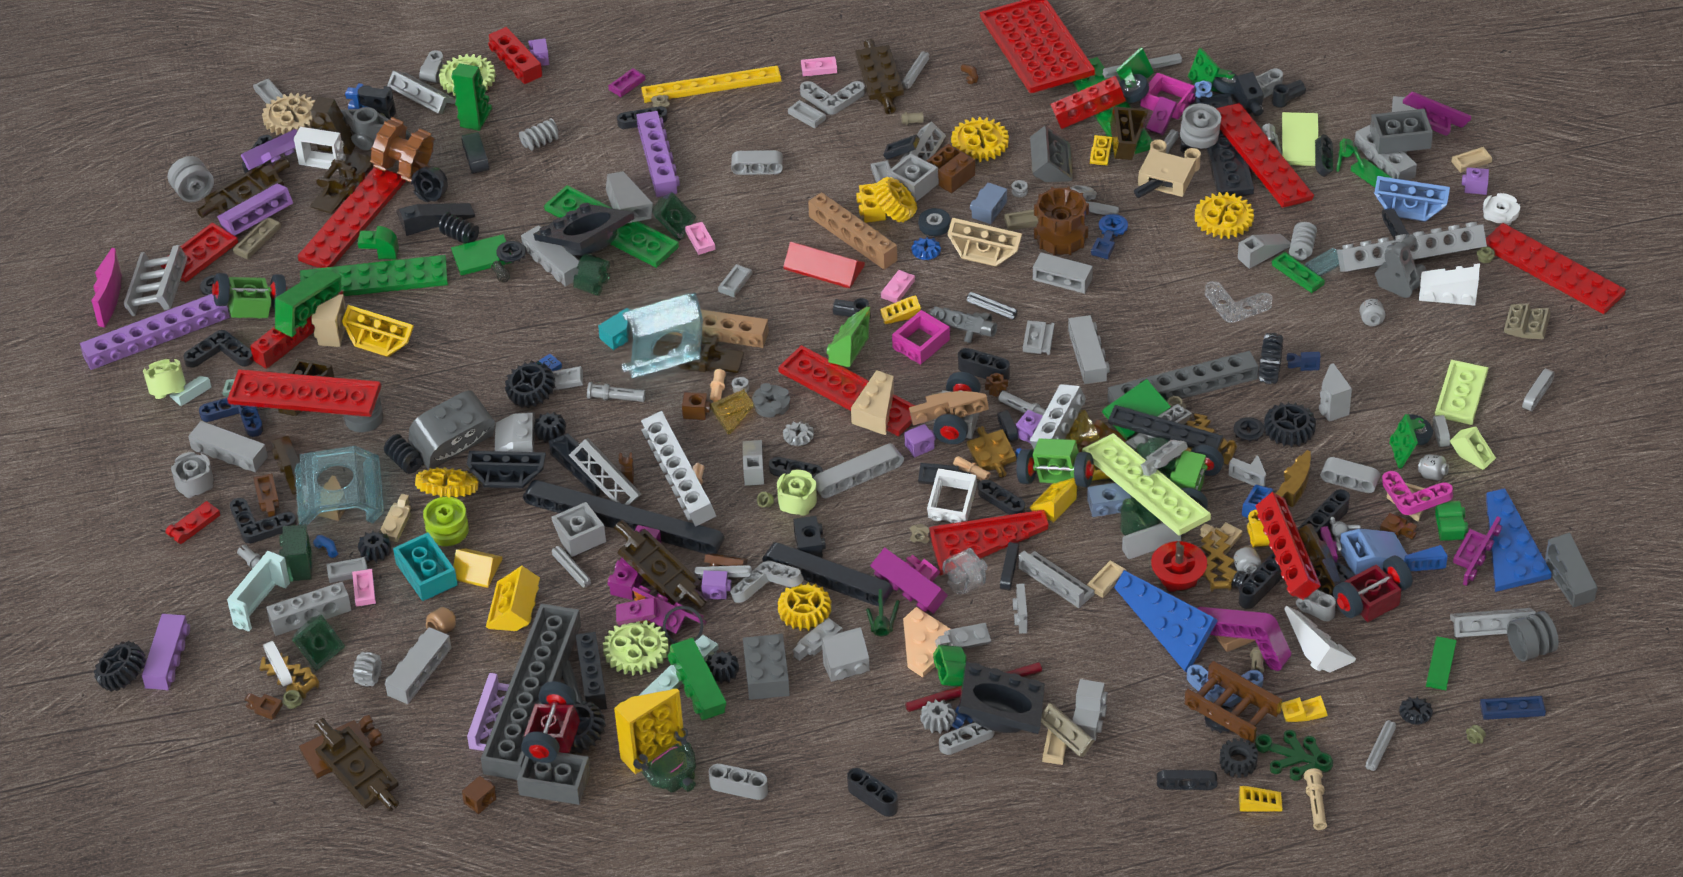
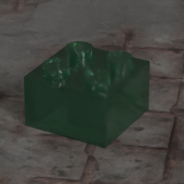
[279,524,312,582]

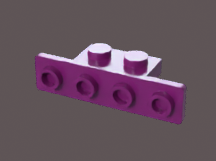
[1403,92,1471,136]
[1453,516,1502,586]
[632,585,707,634]

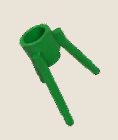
[1336,138,1365,172]

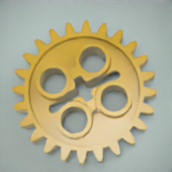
[951,117,1009,162]
[1195,192,1254,239]
[415,467,479,498]

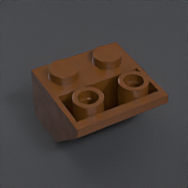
[926,144,975,194]

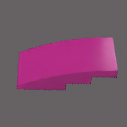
[92,248,122,328]

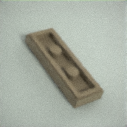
[233,217,281,260]
[1041,703,1095,757]

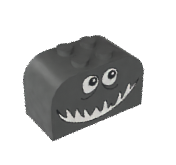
[408,390,495,470]

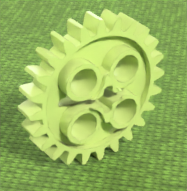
[439,54,496,96]
[603,620,669,675]

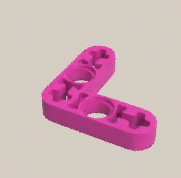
[1382,471,1453,515]

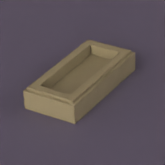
[1004,210,1038,231]

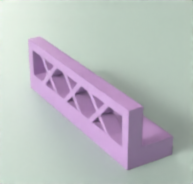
[467,673,509,751]

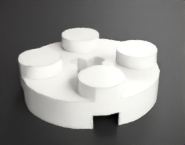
[1483,193,1520,225]

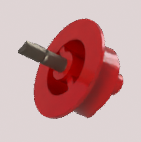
[1151,541,1207,592]

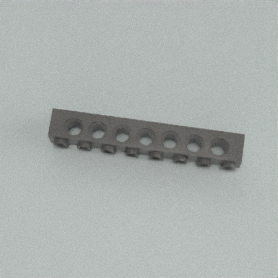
[1107,351,1258,404]

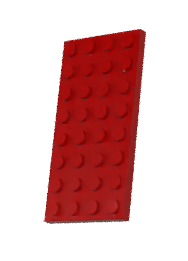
[980,0,1095,94]

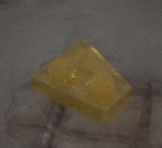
[710,389,753,435]
[1064,410,1100,443]

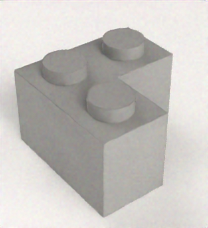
[1072,679,1108,741]

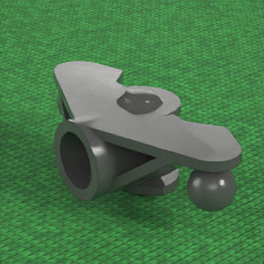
[340,107,411,150]

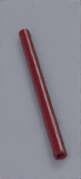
[905,662,1042,712]

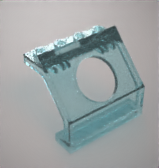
[621,293,703,379]
[294,446,384,527]

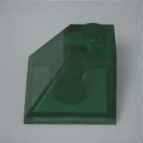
[652,192,696,241]
[292,614,345,671]

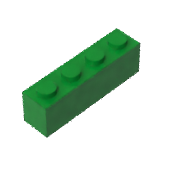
[668,638,726,720]

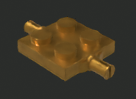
[967,426,1016,477]

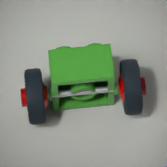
[212,273,287,318]
[1016,438,1094,487]
[1170,445,1224,510]

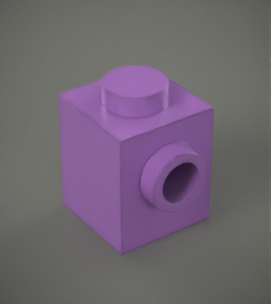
[1462,168,1489,195]
[1016,410,1043,443]
[702,570,732,599]

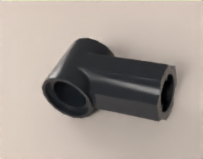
[1272,80,1306,108]
[833,298,871,318]

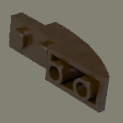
[1298,524,1341,596]

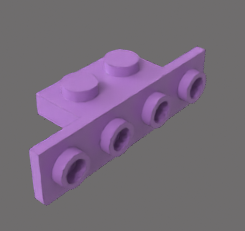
[241,129,298,170]

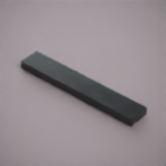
[1108,405,1224,451]

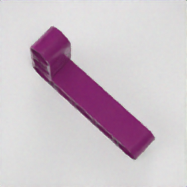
[1197,607,1291,671]

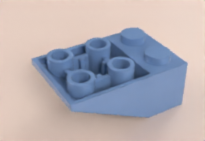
[1340,529,1407,575]

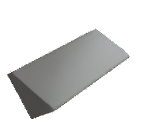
[1122,523,1181,559]

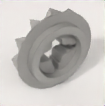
[1070,185,1097,200]
[783,421,814,446]

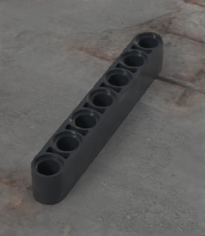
[762,542,893,607]

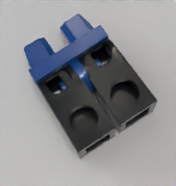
[345,83,396,120]

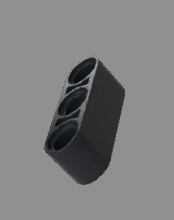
[461,132,489,174]
[958,348,1010,380]
[847,768,898,817]

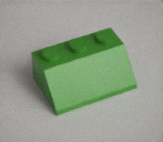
[827,307,870,367]

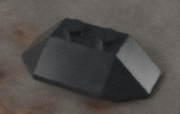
[549,433,602,497]
[466,451,546,488]

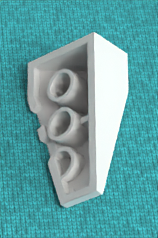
[1285,606,1356,673]

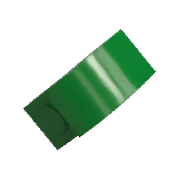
[358,226,399,260]

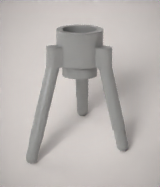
[1261,123,1282,155]
[1330,517,1361,551]

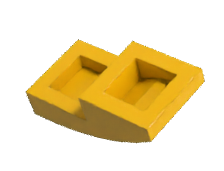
[1281,696,1328,722]

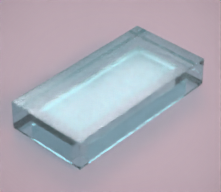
[1305,248,1339,276]

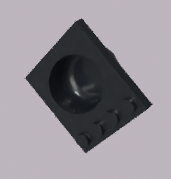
[533,203,635,256]
[958,661,1045,734]

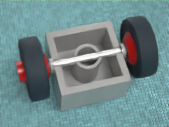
[933,372,981,444]

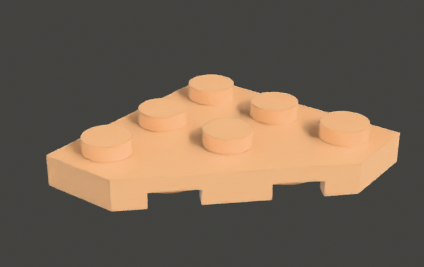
[903,607,950,677]

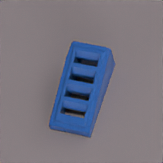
[1242,485,1274,518]
[1404,545,1447,571]

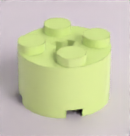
[143,359,186,399]
[777,470,817,516]

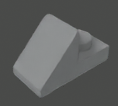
[1229,455,1266,487]

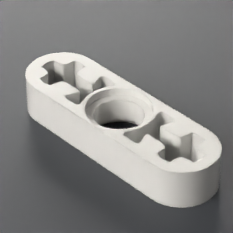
[263,641,293,687]

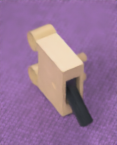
[1134,140,1201,198]

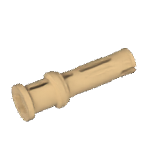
[1304,769,1327,830]

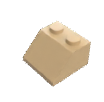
[312,294,346,347]

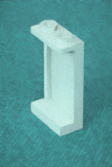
[227,551,290,631]

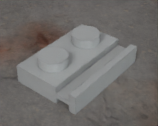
[1023,320,1054,355]
[1013,584,1027,634]

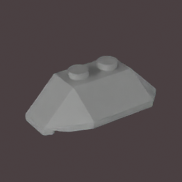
[495,412,535,452]

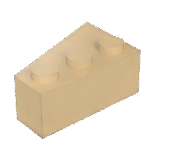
[851,370,894,435]

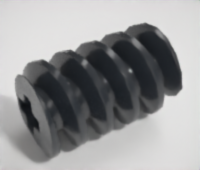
[439,212,479,244]
[384,434,423,474]

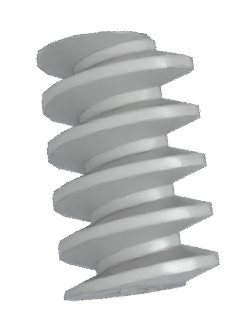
[519,118,559,151]
[1289,222,1317,261]

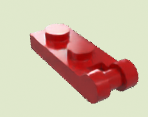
[165,501,220,544]

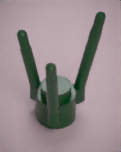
[866,589,900,637]

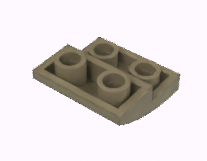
[1504,304,1551,339]

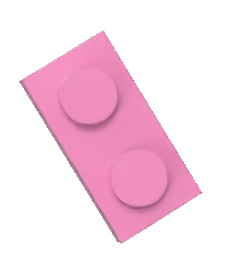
[801,57,837,76]
[685,222,715,255]
[881,270,915,303]
[352,569,376,606]

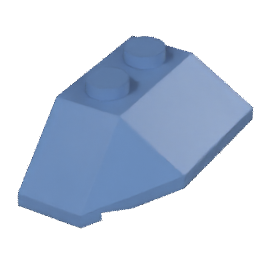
[1374,176,1450,222]

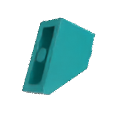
[598,308,631,350]

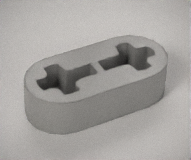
[1433,415,1450,447]

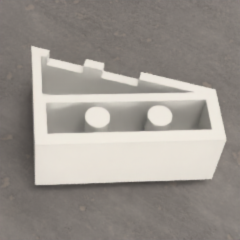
[1419,263,1480,305]

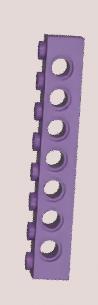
[80,294,230,370]

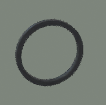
[663,606,703,644]

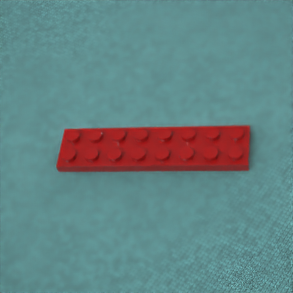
[1216,103,1314,208]
[298,167,406,268]
[1486,223,1626,314]
[778,345,915,437]
[227,369,382,417]

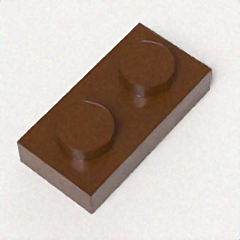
[704,553,748,566]

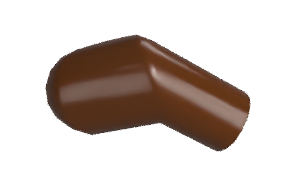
[961,64,979,85]

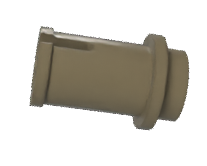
[901,112,924,126]
[1250,647,1264,673]

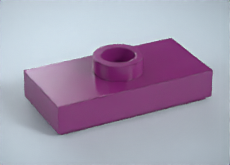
[608,68,645,97]
[1146,96,1177,136]
[1319,526,1337,563]
[616,597,656,625]

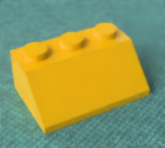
[486,566,540,631]

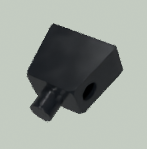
[1233,71,1264,116]

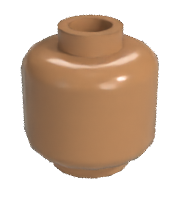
[426,607,456,634]

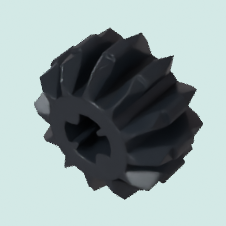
[534,411,566,443]
[358,530,392,563]
[706,650,739,684]

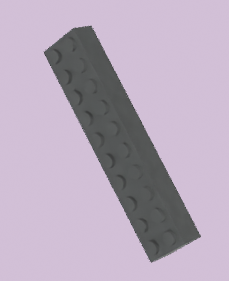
[481,604,581,780]

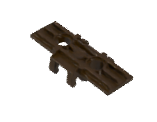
[310,152,373,214]
[651,332,744,373]

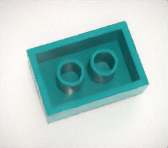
[393,532,458,602]

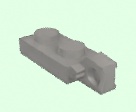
[1141,440,1188,476]
[793,618,843,661]
[935,623,991,649]

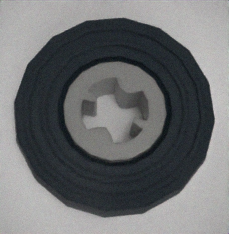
[918,208,951,236]

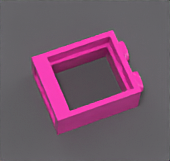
[1140,73,1195,120]
[892,310,950,365]

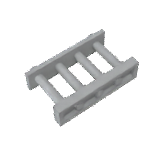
[124,245,187,316]

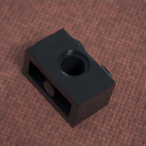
[793,516,826,558]

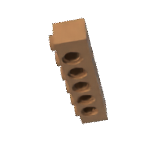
[808,192,897,270]
[654,304,769,348]

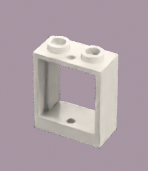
[294,127,346,171]
[927,468,977,523]

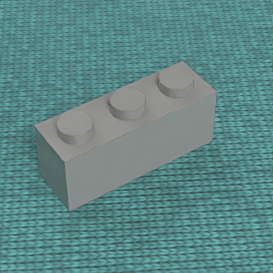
[1033,253,1093,294]

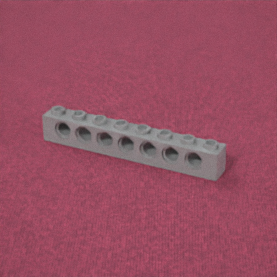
[1337,222,1487,272]
[641,411,716,527]

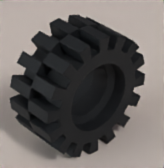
[1219,738,1258,778]

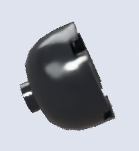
[411,166,448,202]

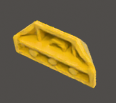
[342,305,414,357]

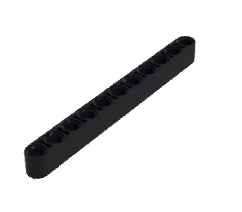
[523,480,725,554]

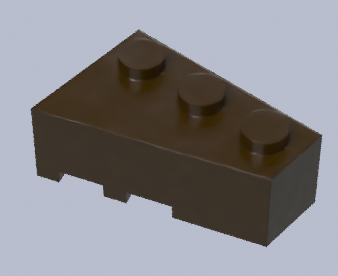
[310,97,356,155]
[1110,107,1149,160]
[278,358,335,416]

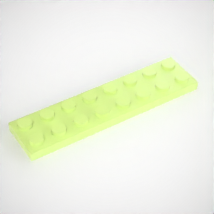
[1082,434,1211,536]

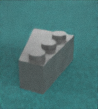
[1545,532,1598,608]

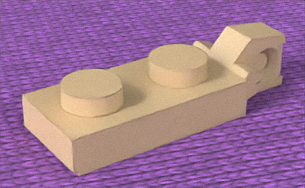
[380,494,411,542]

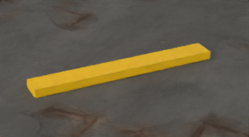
[641,66,781,103]

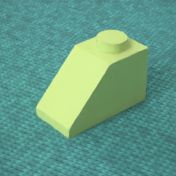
[1450,427,1496,470]

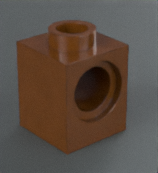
[682,392,711,420]
[462,776,496,814]

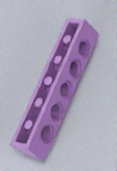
[636,111,680,197]

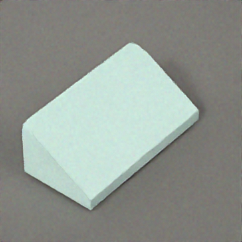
[170,376,211,406]

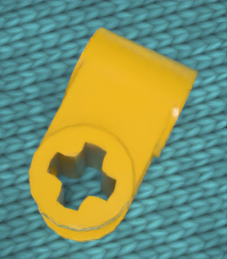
[1247,510,1270,548]

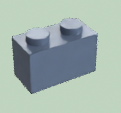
[970,183,1007,224]

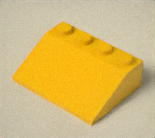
[614,688,684,775]

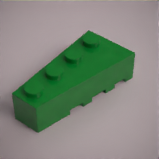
[451,63,493,131]
[275,268,341,337]

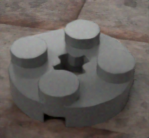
[752,383,790,418]

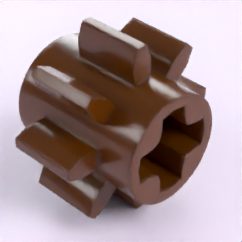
[985,373,1008,397]

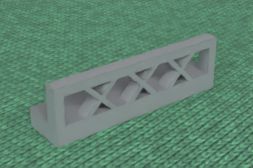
[387,70,456,114]
[900,121,946,161]
[569,438,641,505]
[1019,551,1094,608]
[1450,608,1536,637]

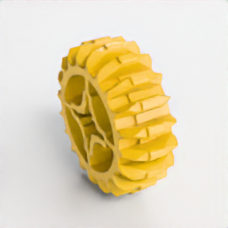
[873,177,917,223]
[778,582,831,631]

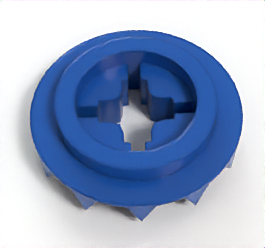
[1099,214,1128,237]
[912,237,941,260]

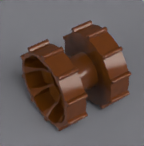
[1034,186,1089,256]

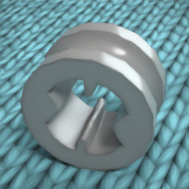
[1012,180,1028,198]
[732,377,749,395]

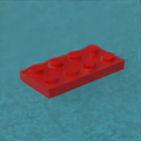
[160,222,238,283]

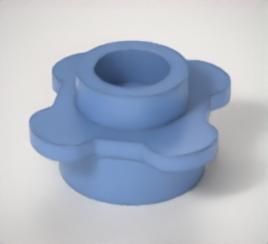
[1194,81,1213,98]

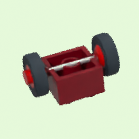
[1333,555,1413,622]
[521,681,580,763]

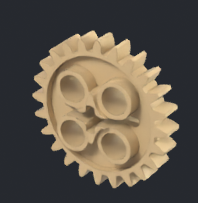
[262,93,315,135]

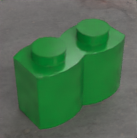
[1435,501,1468,541]
[933,645,966,686]

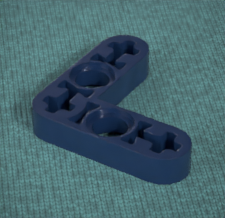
[199,397,263,437]

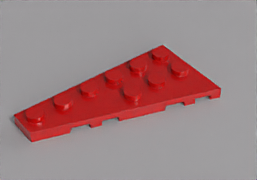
[929,510,1048,576]

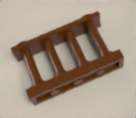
[1184,661,1282,743]

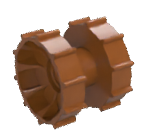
[370,117,435,182]

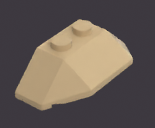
[948,218,1022,267]

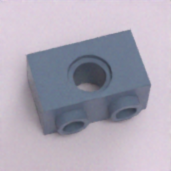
[1087,483,1131,517]

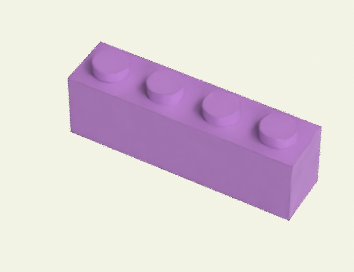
[217,184,293,236]
[142,614,190,690]

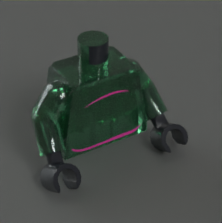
[633,728,697,792]

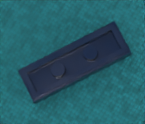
[1480,696,1546,720]

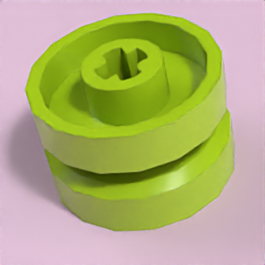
[423,497,469,546]

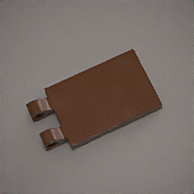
[299,715,383,779]

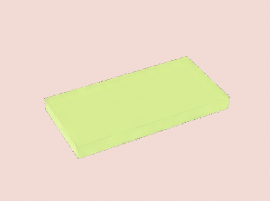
[1282,112,1318,166]
[1435,360,1489,425]

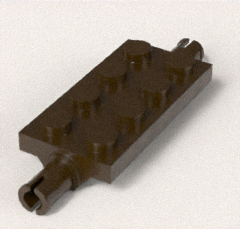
[855,39,904,114]
[196,157,290,218]
[614,519,708,609]
[314,718,399,811]

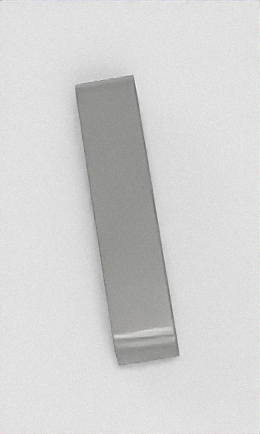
[813,443,904,498]

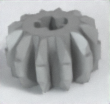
[353,652,382,687]
[920,699,955,734]

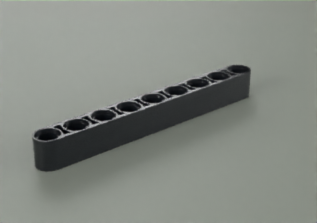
[1238,489,1350,609]

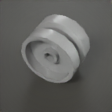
[1180,104,1221,149]
[167,156,214,202]

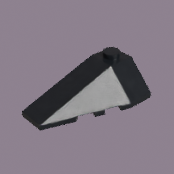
[396,203,475,236]

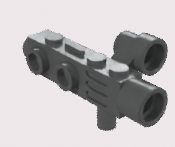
[929,307,997,344]

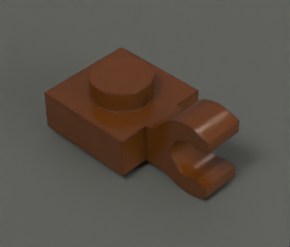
[619,452,634,485]
[1380,513,1417,539]
[245,693,283,720]

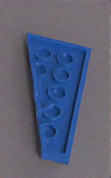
[1486,488,1552,592]
[1114,570,1218,672]

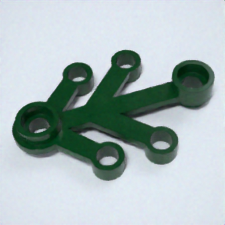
[1255,730,1333,781]

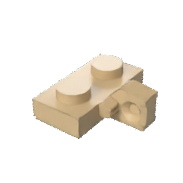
[1200,522,1242,555]

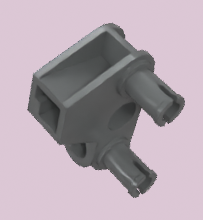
[1375,234,1427,298]

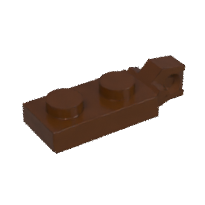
[253,473,279,518]

